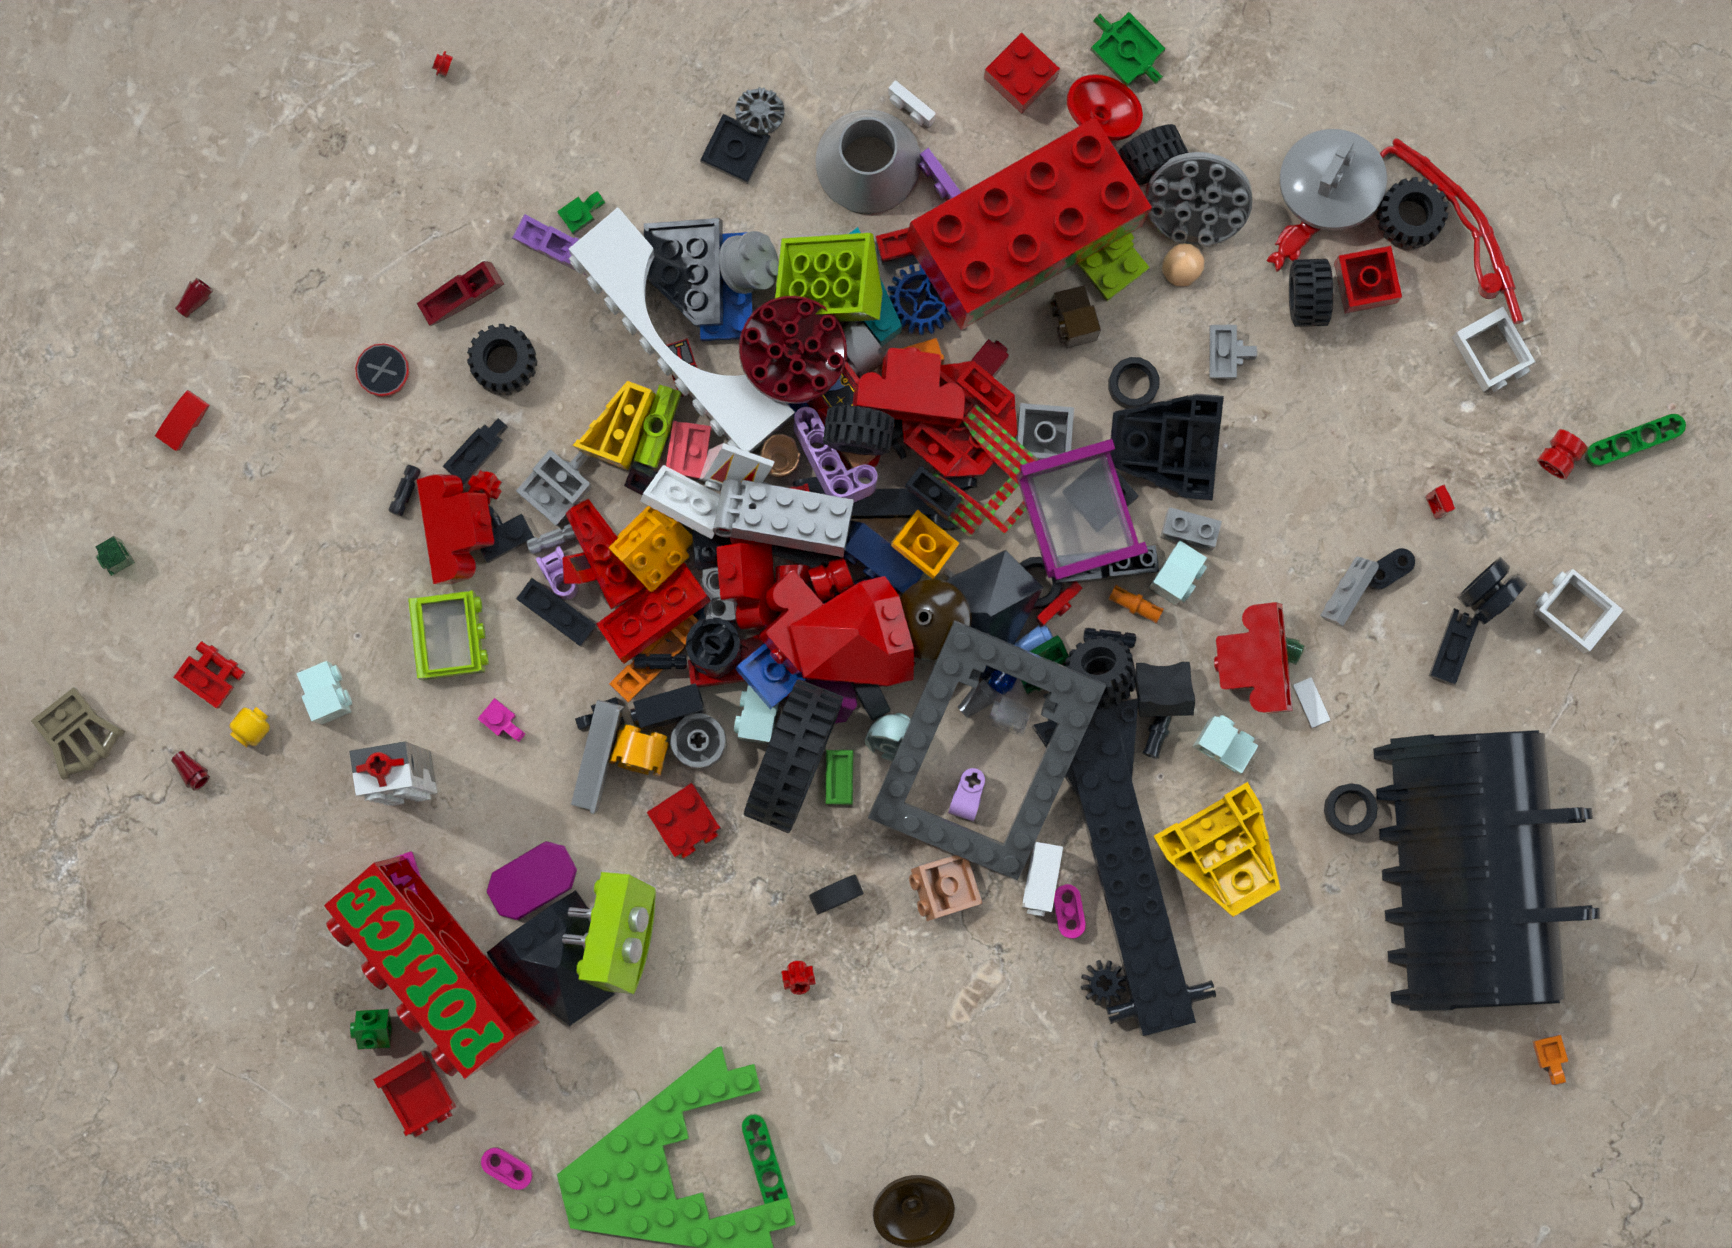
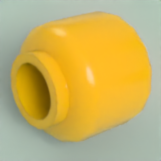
[229,707,270,748]

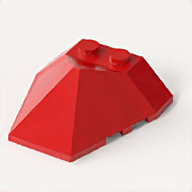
[789,576,914,687]

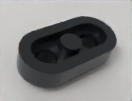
[1368,548,1415,590]

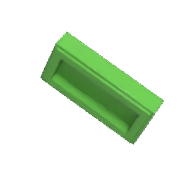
[826,750,853,805]

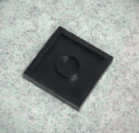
[700,114,771,184]

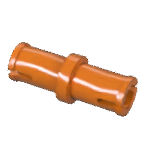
[1108,585,1164,624]

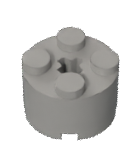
[842,321,886,376]
[671,713,727,769]

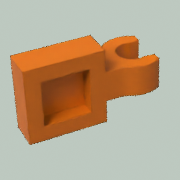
[1533,1035,1568,1085]

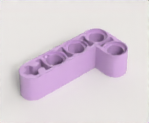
[794,407,878,503]

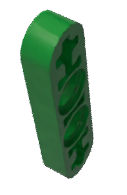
[1585,414,1686,467]
[742,1113,789,1204]

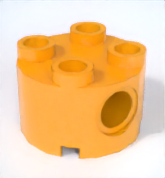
[609,725,669,776]

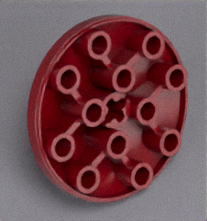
[739,296,847,404]

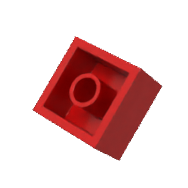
[984,32,1060,114]
[1334,246,1402,314]

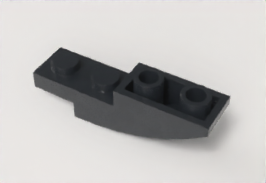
[1052,545,1159,584]

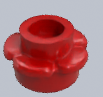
[432,51,453,77]

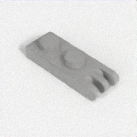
[1320,557,1379,626]

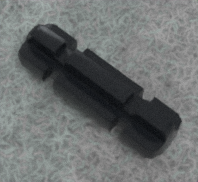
[389,465,421,516]
[1083,628,1136,648]
[634,654,687,669]

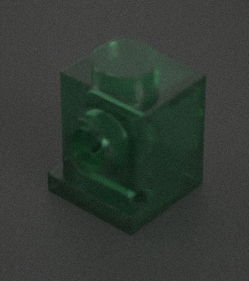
[95,536,135,576]

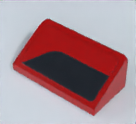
[562,552,597,584]

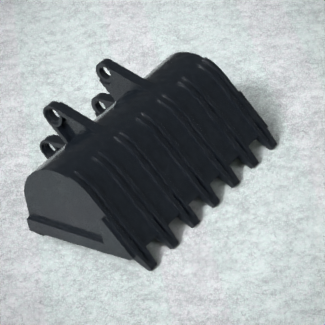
[1373,730,1600,1011]

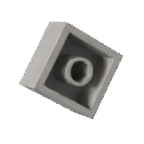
[1017,403,1074,460]

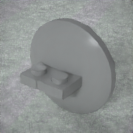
[1280,129,1387,231]
[1145,152,1253,247]

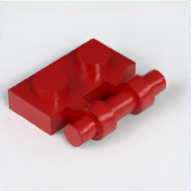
[173,641,245,709]

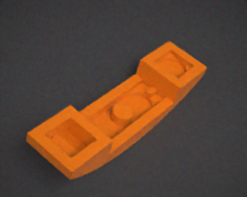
[609,615,699,703]

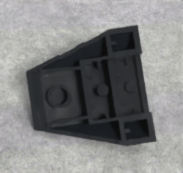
[1110,393,1224,501]
[922,549,1044,681]
[486,890,615,1026]

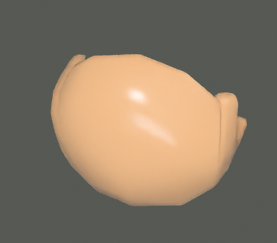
[1162,243,1205,286]
[760,434,800,478]

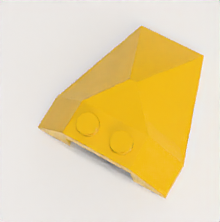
[1153,782,1281,917]

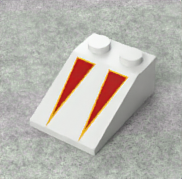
[699,443,774,491]

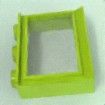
[408,590,489,680]

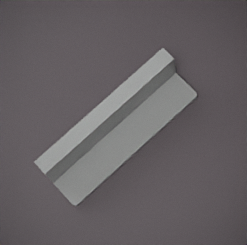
[571,700,624,814]

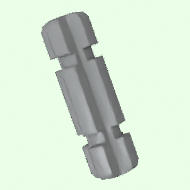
[527,524,577,554]

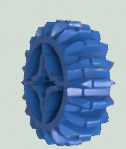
[887,265,951,336]

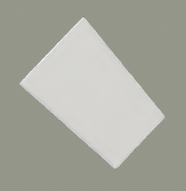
[1293,677,1330,728]

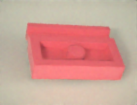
[666,421,712,479]

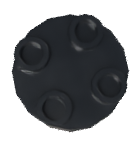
[686,617,742,678]

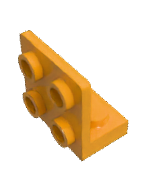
[609,511,689,592]

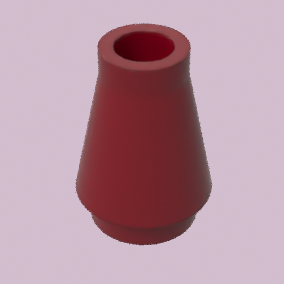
[175,278,213,318]
[171,751,210,791]

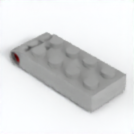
[713,479,854,557]

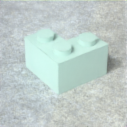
[1149,541,1207,606]
[296,661,352,725]
[734,685,779,745]
[1193,715,1258,775]

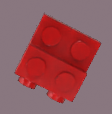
[646,783,721,859]

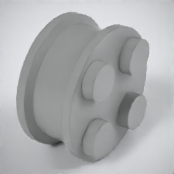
[719,231,779,294]

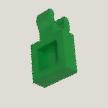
[557,191,605,235]

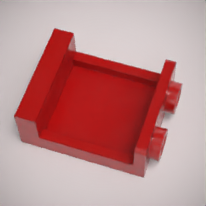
[373,1050,457,1137]

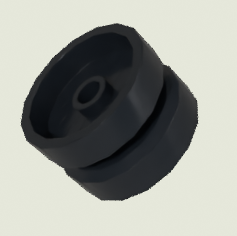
[1457,557,1527,625]

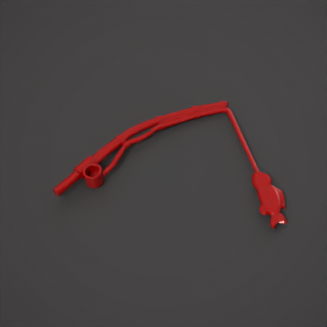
[1266,138,1524,325]

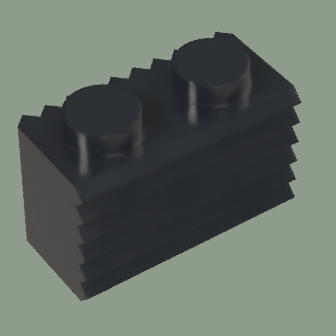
[905,466,964,522]

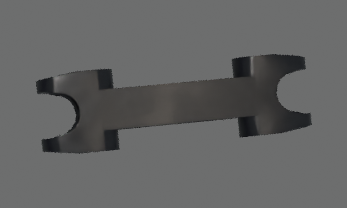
[793,474,977,531]

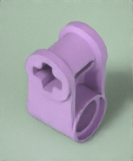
[536,546,579,600]
[948,768,985,822]

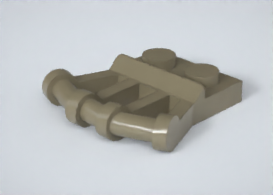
[31,687,125,780]

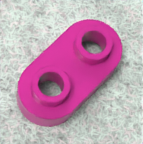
[1054,884,1085,938]
[481,1147,533,1190]

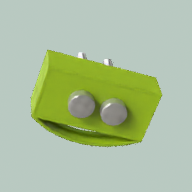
[562,872,656,994]

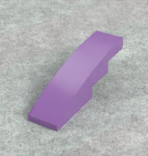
[512,214,587,276]

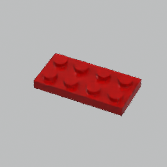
[596,562,711,664]

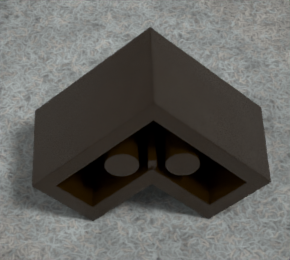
[1049,285,1101,349]

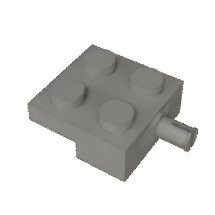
[516,449,592,527]

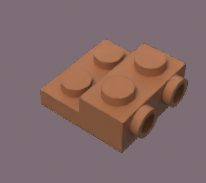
[909,855,983,921]

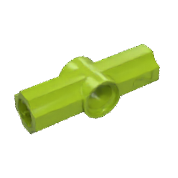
[634,384,682,468]

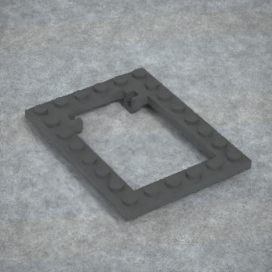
[868,620,1106,880]

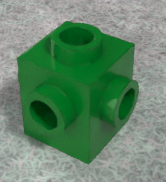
[350,1009,393,1050]

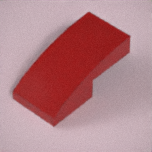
[155,390,210,451]

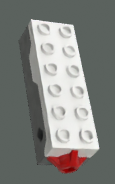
[349,741,437,806]

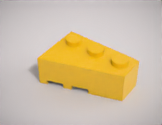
[572,381,656,470]

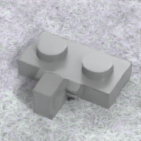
[1209,325,1257,379]

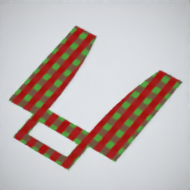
[925,405,1040,537]

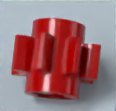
[468,470,502,504]
[781,961,816,995]

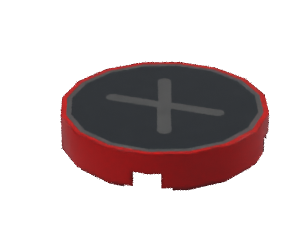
[355,343,410,397]

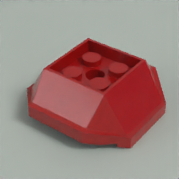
[902,361,1017,478]

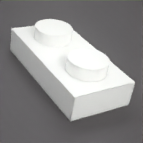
[888,80,936,128]

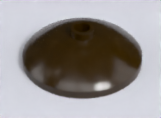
[900,579,972,661]
[872,1175,955,1247]

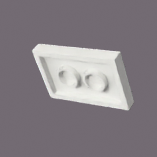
[640,465,720,539]

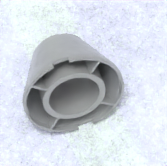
[816,110,921,214]

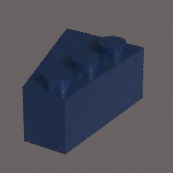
[843,520,924,595]

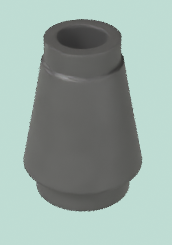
[957,680,998,718]

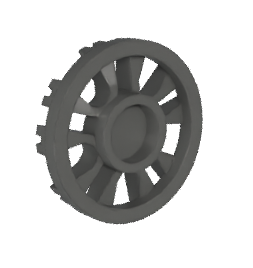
[735,87,785,135]

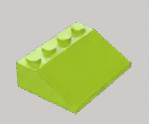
[775,233,882,322]

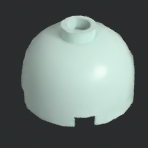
[865,713,910,761]

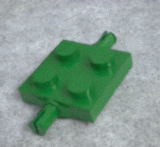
[1090,12,1166,87]

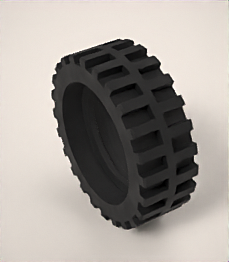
[744,679,843,833]

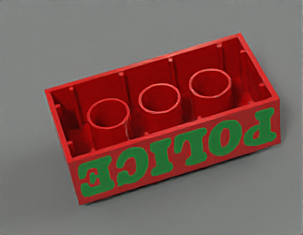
[905,117,1152,330]
[324,855,540,1079]

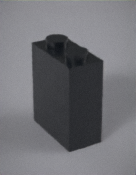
[630,683,706,731]

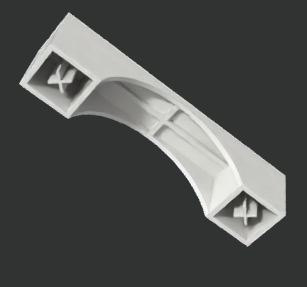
[569,207,794,453]

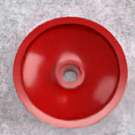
[1067,74,1143,141]

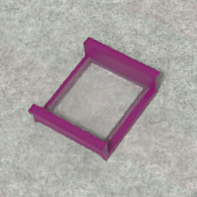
[1016,439,1148,580]

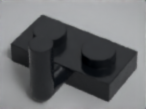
[480,506,535,563]

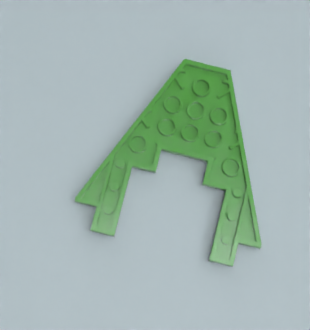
[557,1046,796,1248]

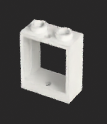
[1452,307,1535,392]
[1533,569,1623,654]
[1022,842,1063,916]

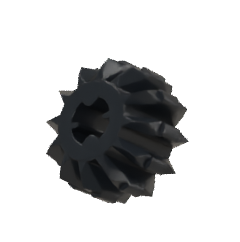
[1080,960,1127,1006]

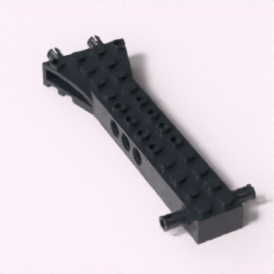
[1032,693,1216,1036]

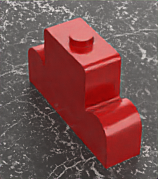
[853,347,965,427]
[417,474,494,584]
[717,537,777,631]
[760,570,823,675]
[1214,602,1293,713]

